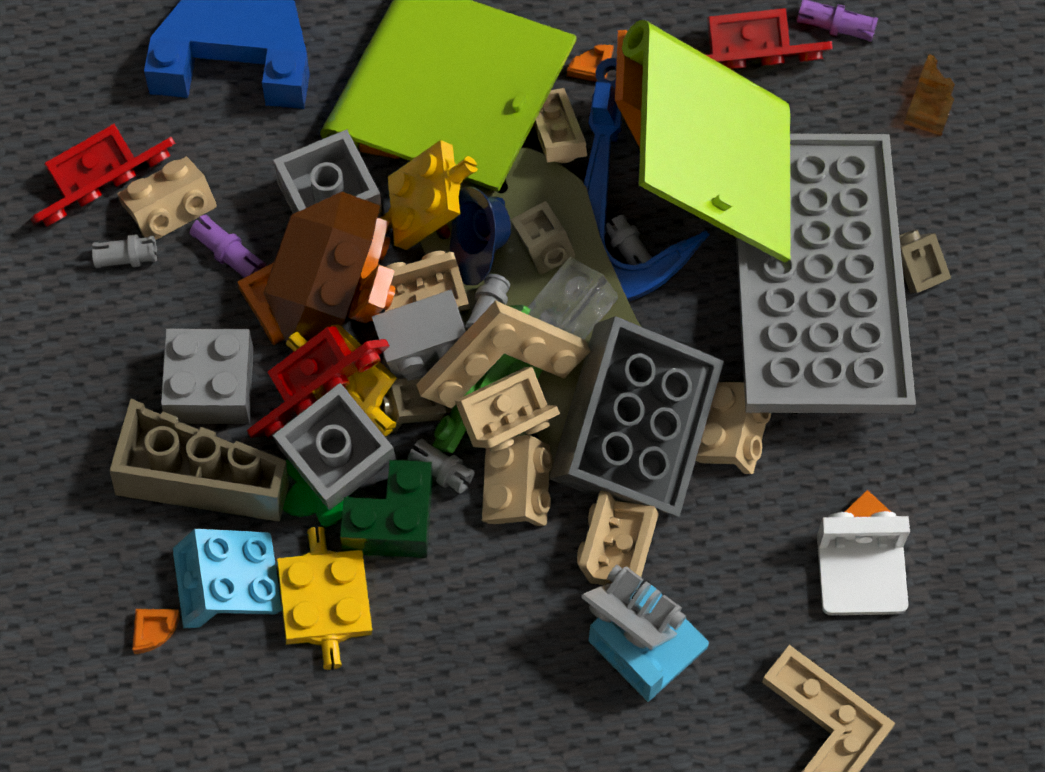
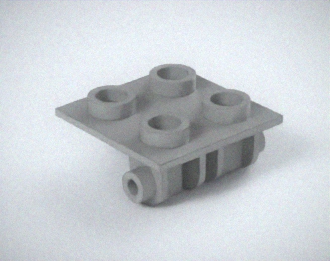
[581,565,686,650]

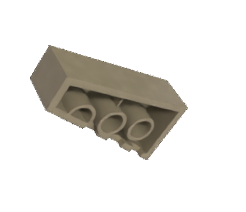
[110,399,289,522]

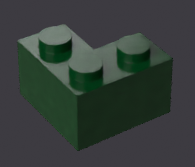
[340,460,433,558]

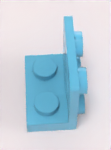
[173,529,282,628]
[589,585,709,702]

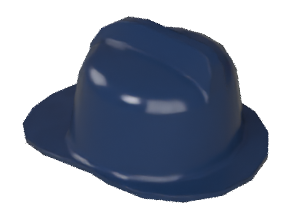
[450,187,511,285]

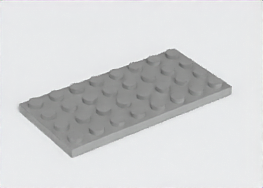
[736,134,916,413]

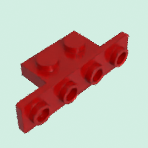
[707,8,833,70]
[30,124,176,227]
[247,326,390,439]

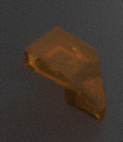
[904,54,955,136]

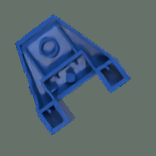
[144,0,310,109]

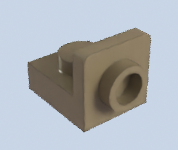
[510,201,575,274]
[899,229,951,294]
[380,378,446,434]

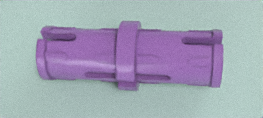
[797,0,878,42]
[190,215,266,278]

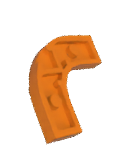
[346,218,395,324]

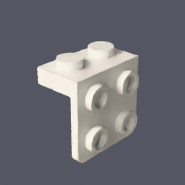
[817,511,910,615]

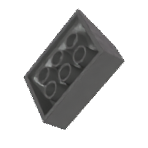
[549,316,724,518]

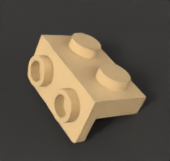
[117,156,217,240]
[385,251,470,312]
[455,367,560,452]
[696,382,771,474]
[482,435,553,526]
[577,490,659,590]

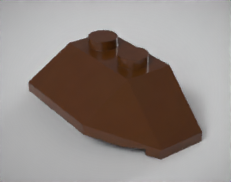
[263,191,380,342]

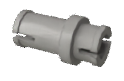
[605,215,652,265]
[92,235,157,268]
[465,274,510,331]
[408,439,474,494]

